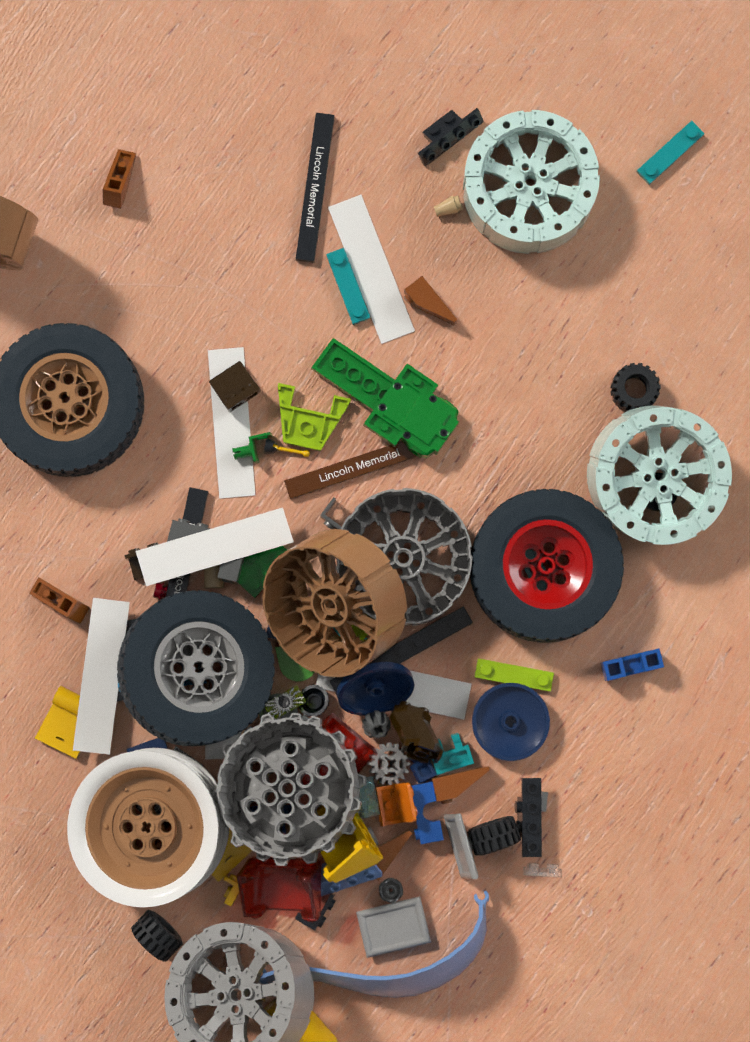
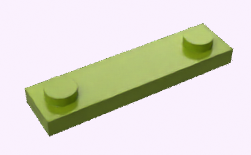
[474,658,554,692]

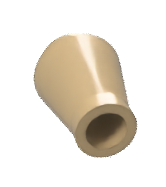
[434,195,463,217]

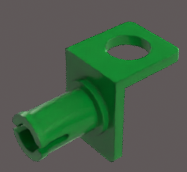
[232,432,273,464]

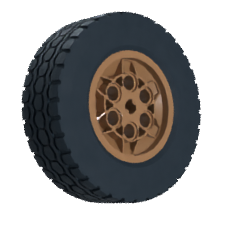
[0,323,144,477]

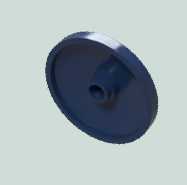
[336,662,415,716]
[472,683,550,761]

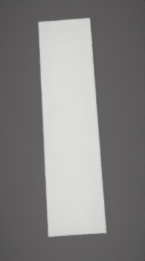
[328,195,415,344]
[208,347,255,499]
[136,508,293,586]
[73,598,130,755]
[316,671,472,720]

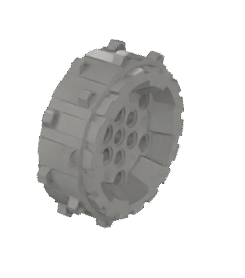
[211,713,367,866]

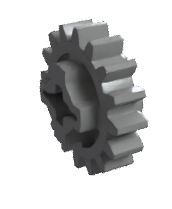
[367,743,410,785]

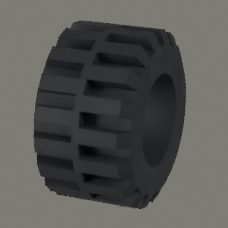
[610,363,661,412]
[467,816,521,856]
[131,910,183,962]

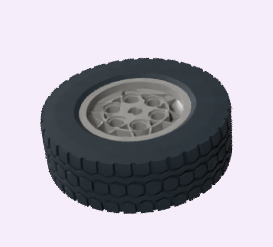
[117,590,275,746]

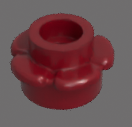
[153,582,167,601]

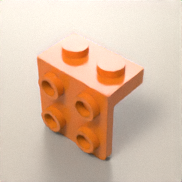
[374,783,417,826]

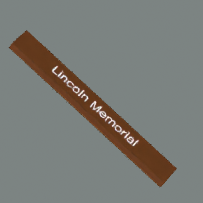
[284,441,417,499]

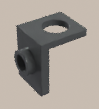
[320,497,341,529]

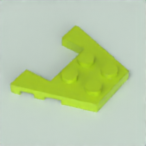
[278,383,351,451]

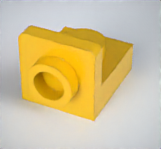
[223,874,244,907]

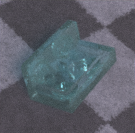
[359,776,380,818]

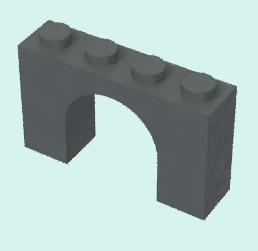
[167,518,245,585]

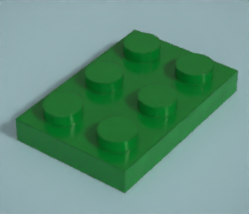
[238,546,287,598]

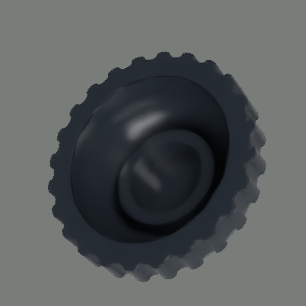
[297,684,330,717]

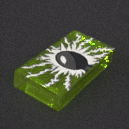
[265,685,306,719]

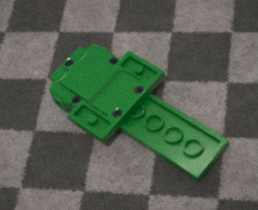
[311,338,459,458]

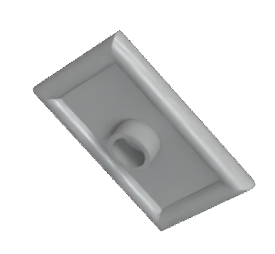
[444,814,479,879]
[356,896,431,958]

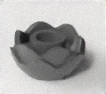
[379,878,403,903]

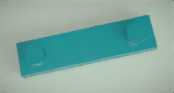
[636,120,705,185]
[326,248,370,325]

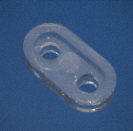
[523,863,562,877]

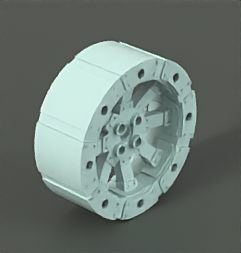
[463,110,600,254]
[587,406,732,545]

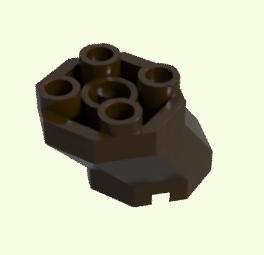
[390,701,443,763]

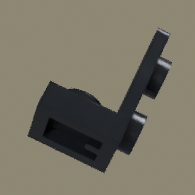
[295,893,336,930]

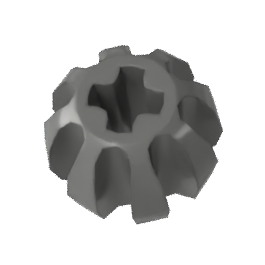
[362,710,391,739]

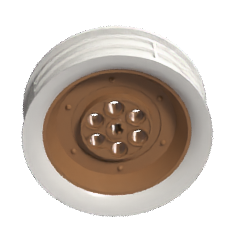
[67,748,229,907]

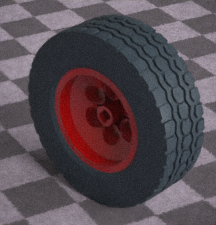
[470,489,624,643]

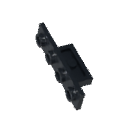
[418,108,484,167]
[514,778,542,857]

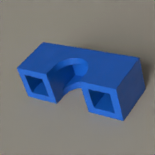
[600,648,664,681]
[411,781,444,844]

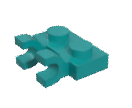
[433,733,474,775]

